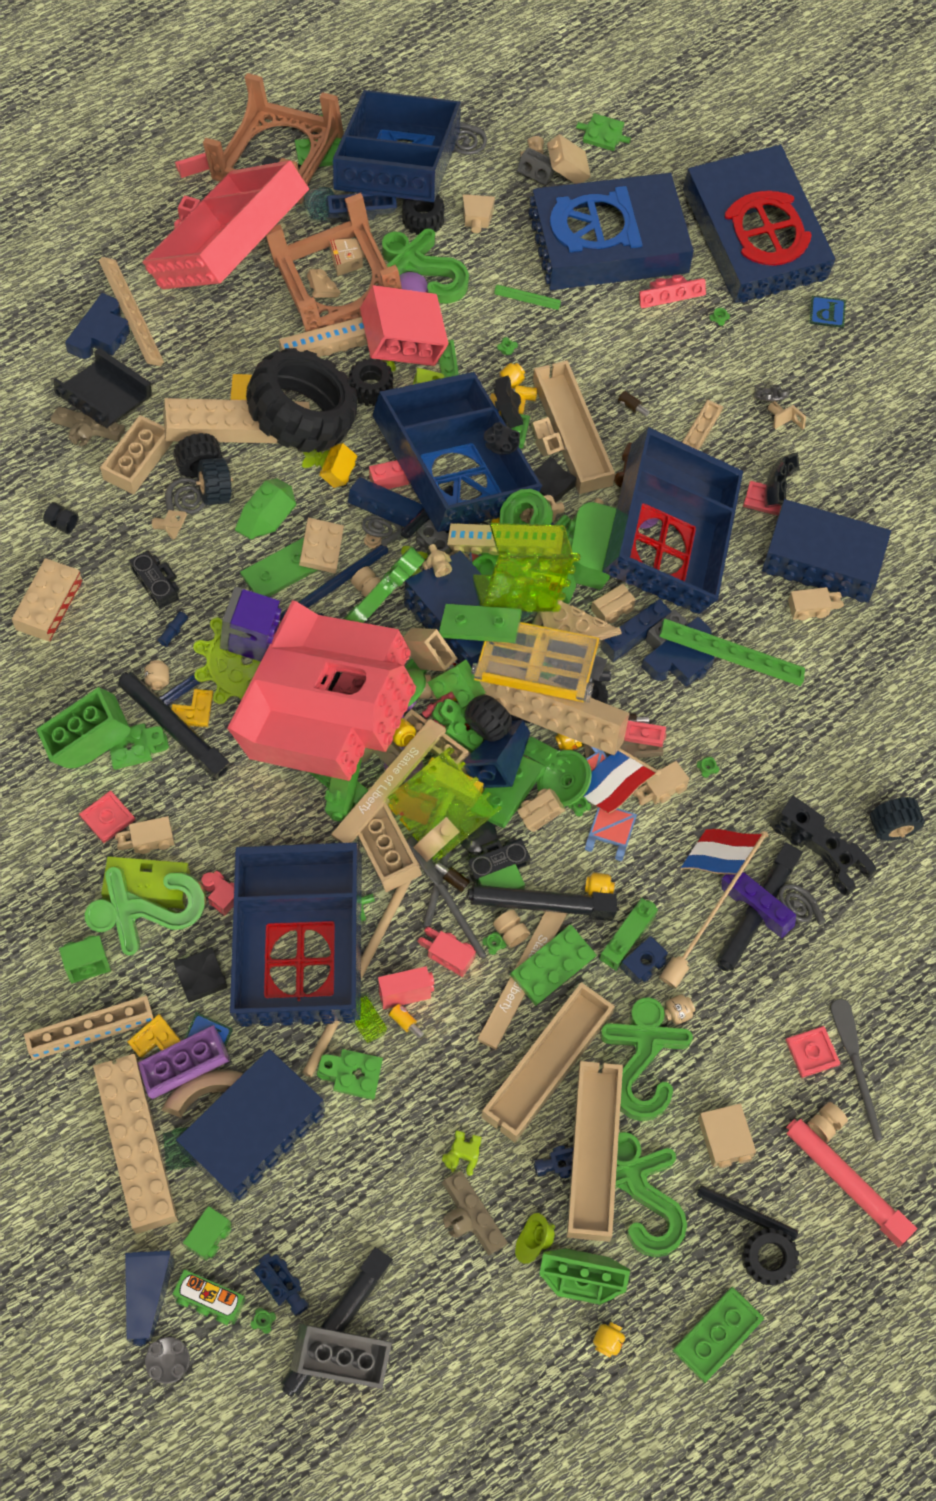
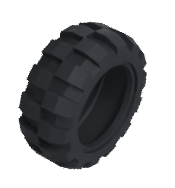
[246,348,358,453]

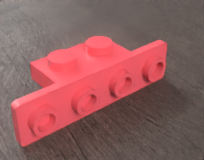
[639,275,706,308]

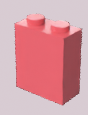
[378,966,434,1010]

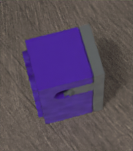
[220,586,282,662]

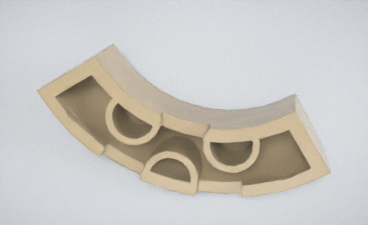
[162,1069,244,1118]

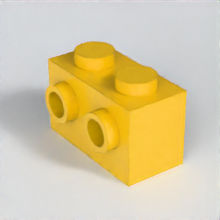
[319,443,358,488]

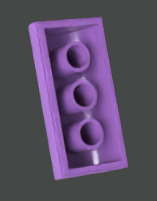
[138,1025,230,1099]

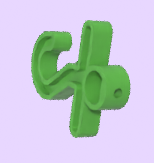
[382,229,469,304]
[472,489,553,588]
[343,547,425,623]
[85,866,206,955]
[600,997,693,1121]
[615,1132,687,1257]

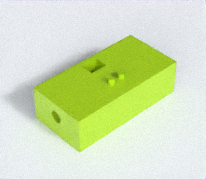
[101,857,190,909]

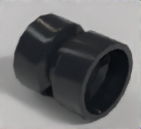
[43,502,79,534]

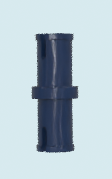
[158,611,188,647]

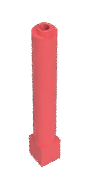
[786,1119,918,1248]

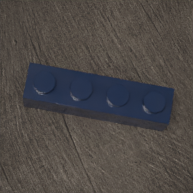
[348,477,424,527]
[601,599,672,662]

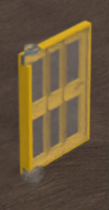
[471,622,600,703]

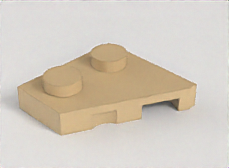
[307,269,341,298]

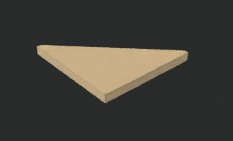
[534,589,622,648]

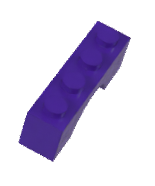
[721,872,796,939]

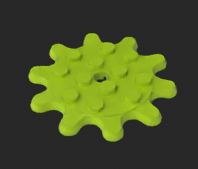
[193,617,280,704]

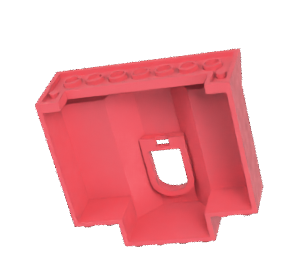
[227,600,416,781]

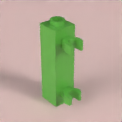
[325,757,362,821]
[600,898,658,971]

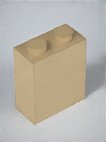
[547,134,591,184]
[403,628,457,671]
[698,1103,756,1169]

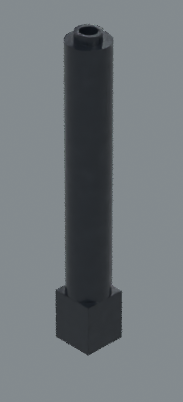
[118,672,230,781]
[716,842,803,972]
[467,885,617,921]
[281,1247,393,1398]

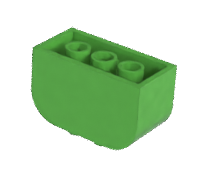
[560,502,617,590]
[36,687,130,768]

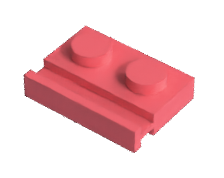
[743,481,781,516]

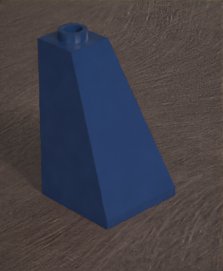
[462,720,531,788]
[125,1251,175,1346]

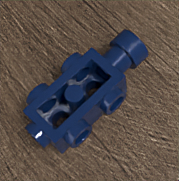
[533,1146,573,1179]
[254,1253,309,1317]

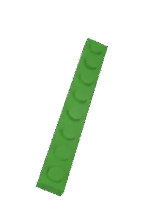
[659,619,805,686]

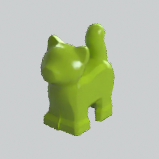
[442,1130,482,1176]

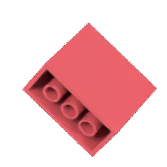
[360,285,448,366]

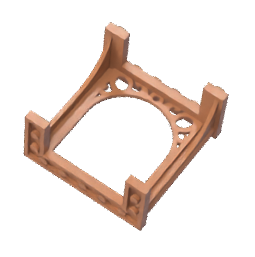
[203,73,344,204]
[266,193,402,332]

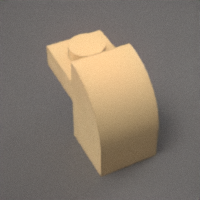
[531,417,564,456]
[413,817,460,862]

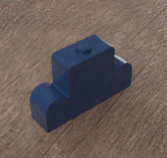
[326,193,397,222]
[65,293,130,359]
[642,617,715,686]

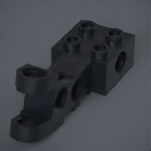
[769,795,877,896]

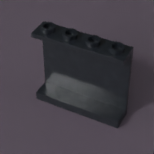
[54,348,152,429]

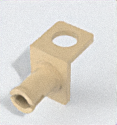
[768,401,806,429]
[152,510,187,539]

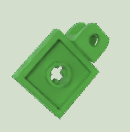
[432,699,483,753]
[110,723,169,770]
[317,1049,383,1100]

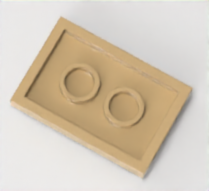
[299,518,344,573]

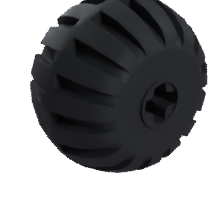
[465,694,512,742]

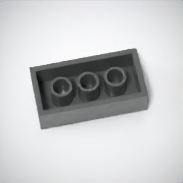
[290,1323,392,1389]

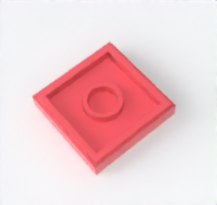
[79,790,135,843]
[785,1026,841,1078]

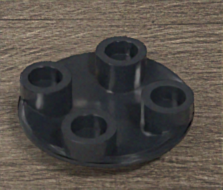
[484,422,520,455]
[458,817,497,854]

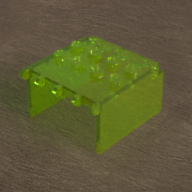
[473,523,581,612]
[385,747,503,863]

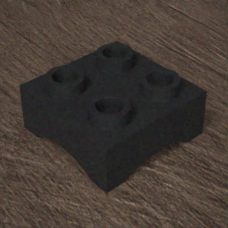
[494,375,524,428]
[534,456,577,503]
[173,947,227,1003]

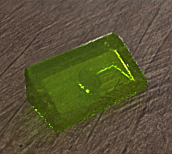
[354,996,387,1044]

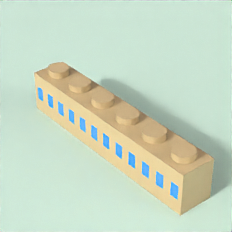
[279,317,368,357]
[447,524,563,557]
[24,995,154,1061]

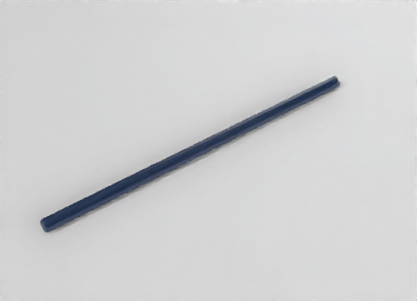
[147,544,388,716]

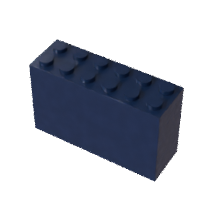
[762,499,892,603]
[404,551,526,675]
[176,1049,325,1203]

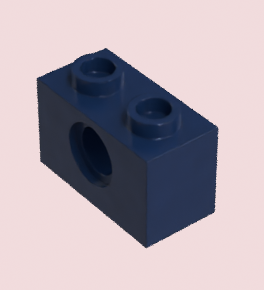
[620,936,668,985]

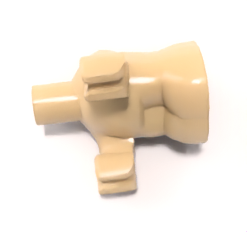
[521,136,544,156]
[422,544,452,577]

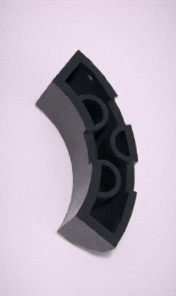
[765,453,800,508]

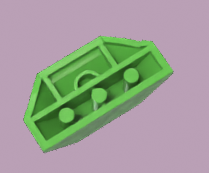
[235,478,296,539]
[539,1248,630,1305]

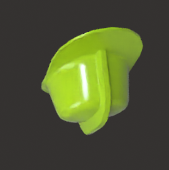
[515,1213,555,1264]

